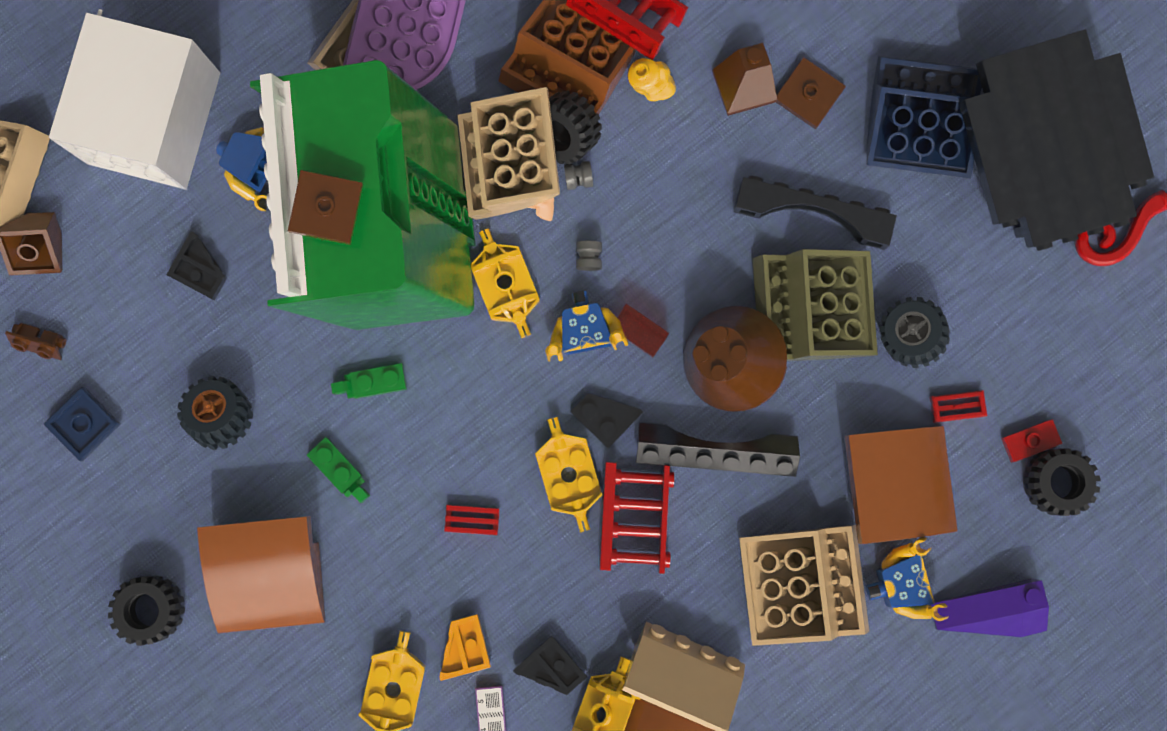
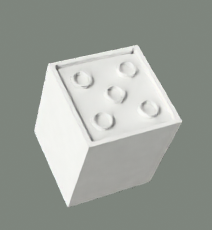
[49,9,220,190]

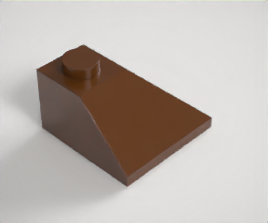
[712,43,777,116]
[0,212,63,275]

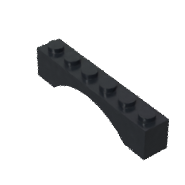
[734,176,897,250]
[636,422,800,477]

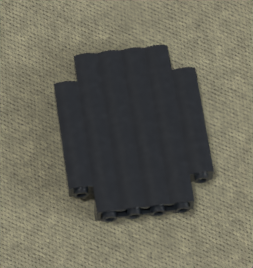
[959,29,1154,251]

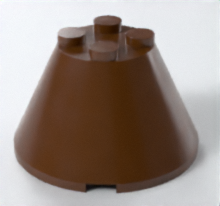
[683,306,787,412]

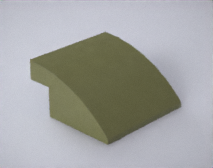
[753,249,878,361]

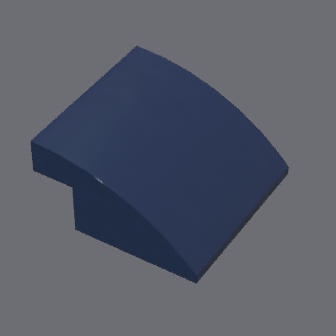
[866,56,982,179]

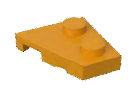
[439,614,491,681]

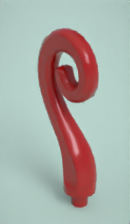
[1075,190,1167,266]

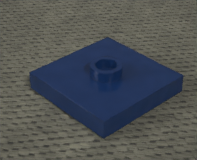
[44,387,121,461]

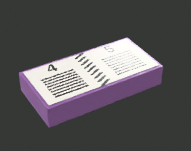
[475,685,506,731]

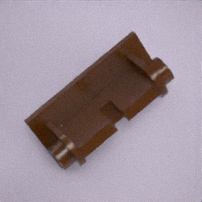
[5,323,67,360]

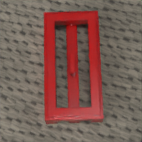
[929,390,987,423]
[444,505,500,535]

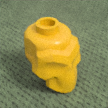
[627,58,676,101]

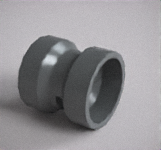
[564,161,593,190]
[576,241,602,271]

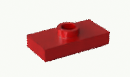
[1001,419,1063,463]

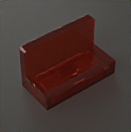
[617,304,669,358]

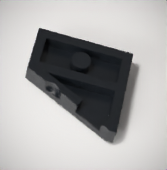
[166,231,227,301]
[570,393,643,448]

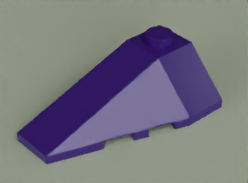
[931,578,1049,637]

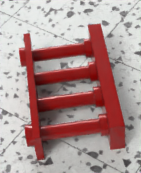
[566,0,689,60]
[600,462,674,574]

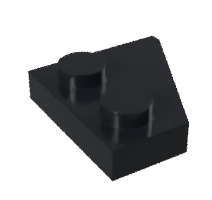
[513,635,587,695]

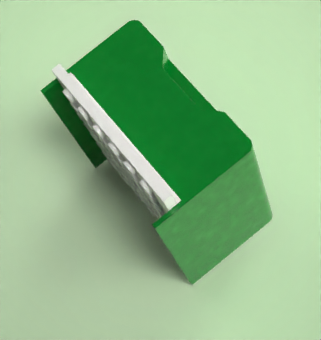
[250,60,476,330]

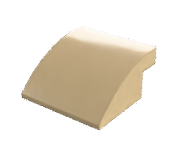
[458,87,560,220]
[739,525,869,646]

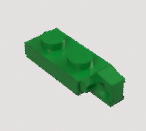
[331,363,407,399]
[307,437,370,503]

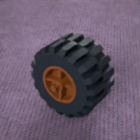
[177,376,253,450]

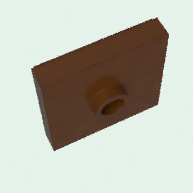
[776,57,846,130]
[288,170,363,245]

